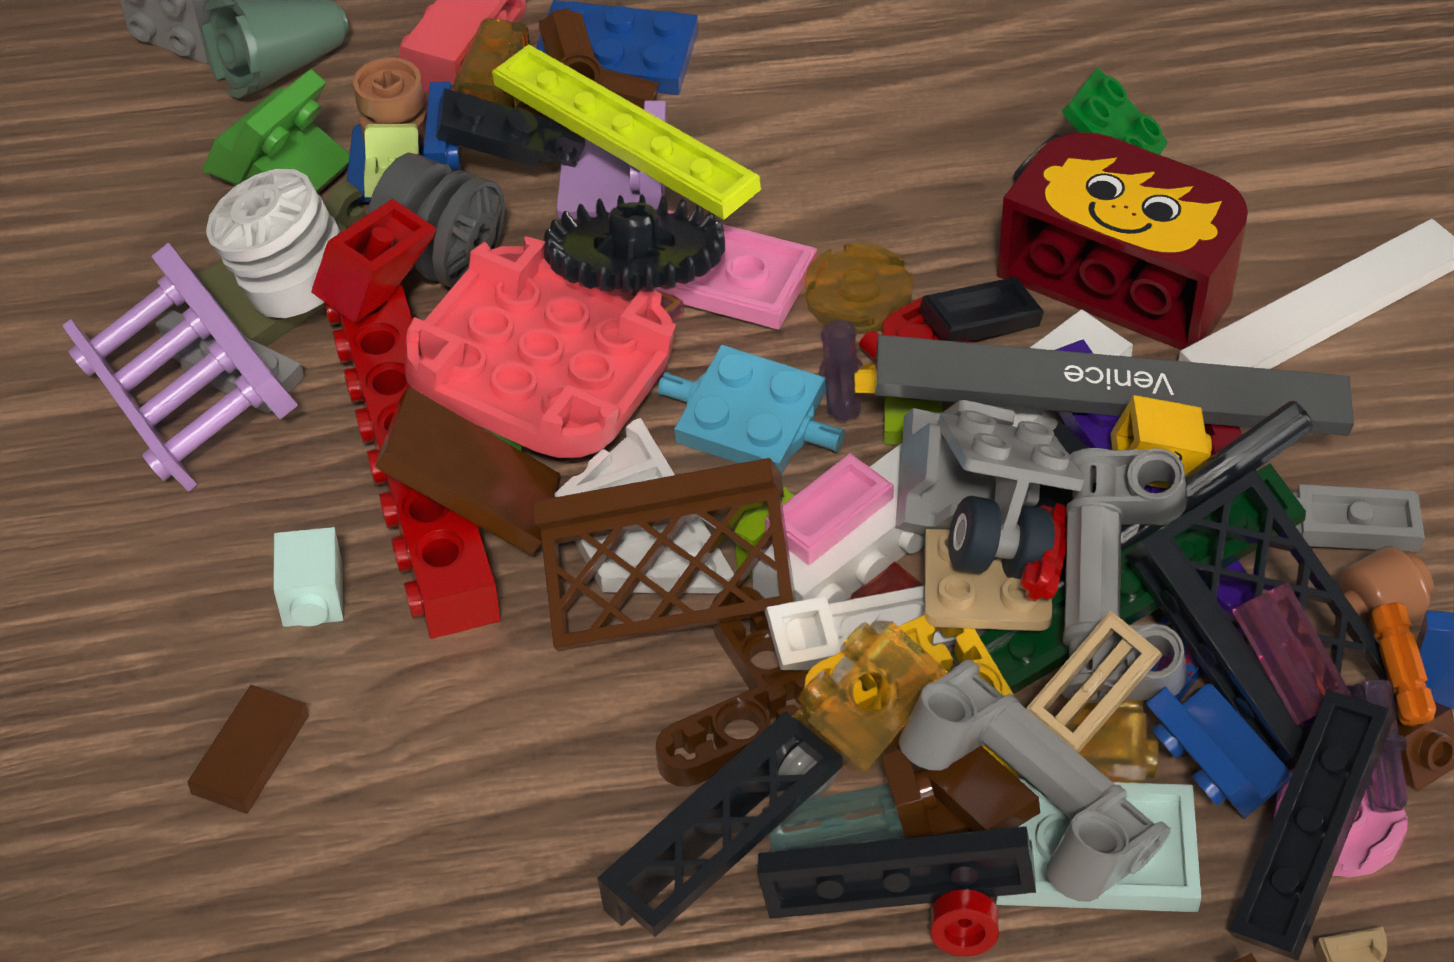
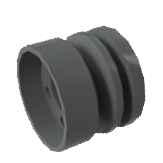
[366,152,505,288]

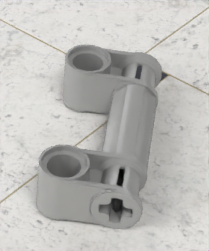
[1062,448,1188,703]
[899,659,1171,902]

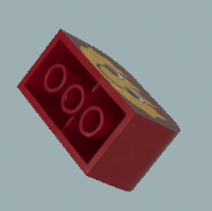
[997,132,1248,350]

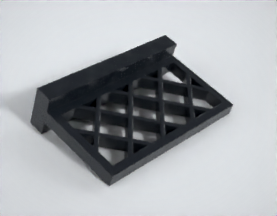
[1125,469,1390,762]

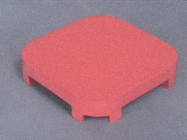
[405,236,676,458]

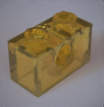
[793,620,948,772]

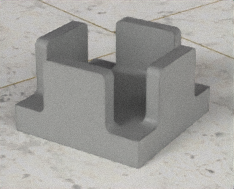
[895,400,1040,535]

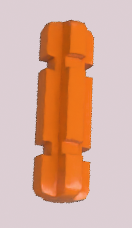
[1371,602,1436,726]

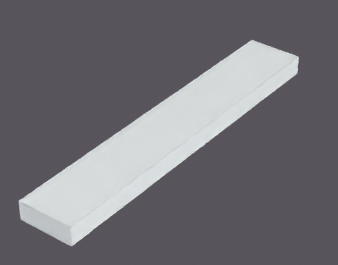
[1178,219,1454,369]

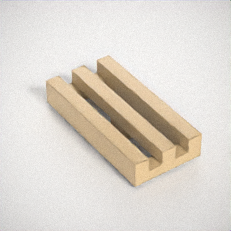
[1026,610,1163,753]

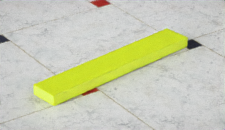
[492,44,761,220]

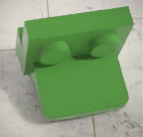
[202,69,350,194]

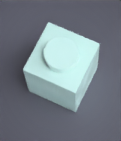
[273,527,344,627]

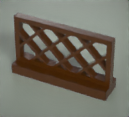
[532,458,796,651]

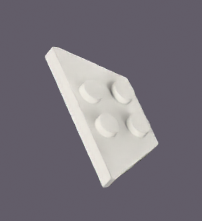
[555,418,734,593]

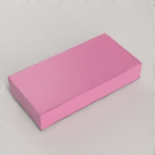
[765,453,894,566]

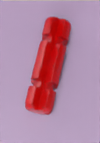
[1020,503,1067,602]

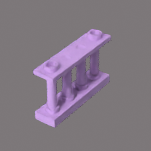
[62,242,298,492]

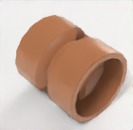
[352,57,427,149]

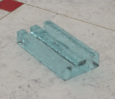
[763,784,905,852]

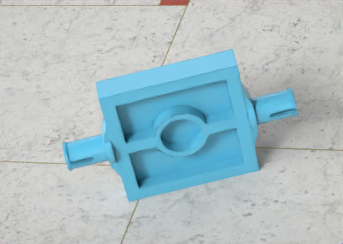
[658,345,845,476]

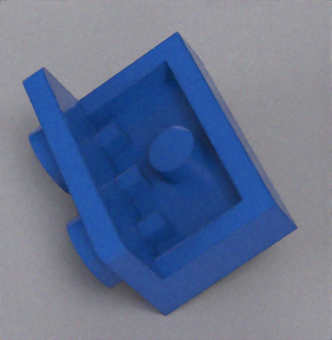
[1146,684,1292,819]

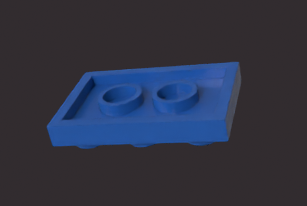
[536,0,698,95]

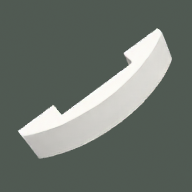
[765,586,990,670]

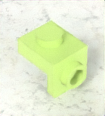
[364,124,419,197]

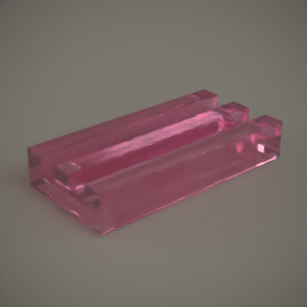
[1232,582,1352,725]

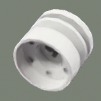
[206,169,342,318]

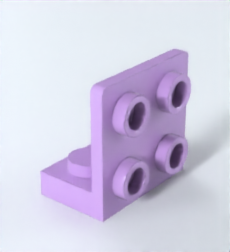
[557,101,667,220]

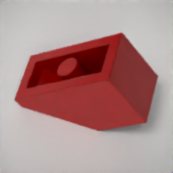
[311,198,437,323]

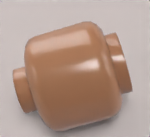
[1339,546,1434,636]

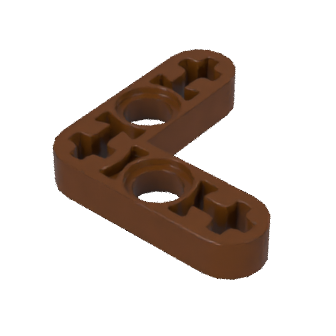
[655,586,825,787]

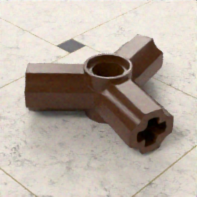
[515,8,659,124]

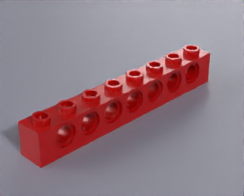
[324,283,501,639]

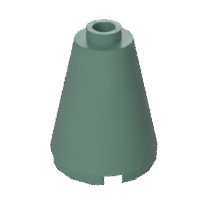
[201,0,348,99]

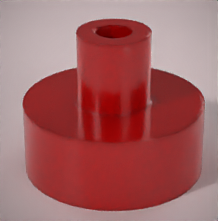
[931,890,999,957]

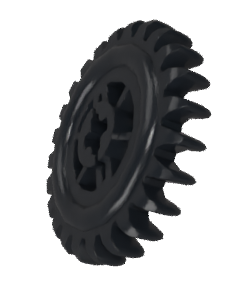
[544,194,725,293]

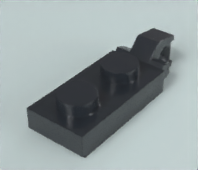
[436,88,585,167]

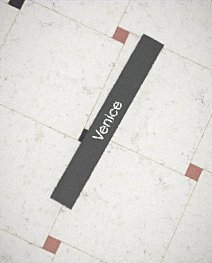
[875,335,1354,436]

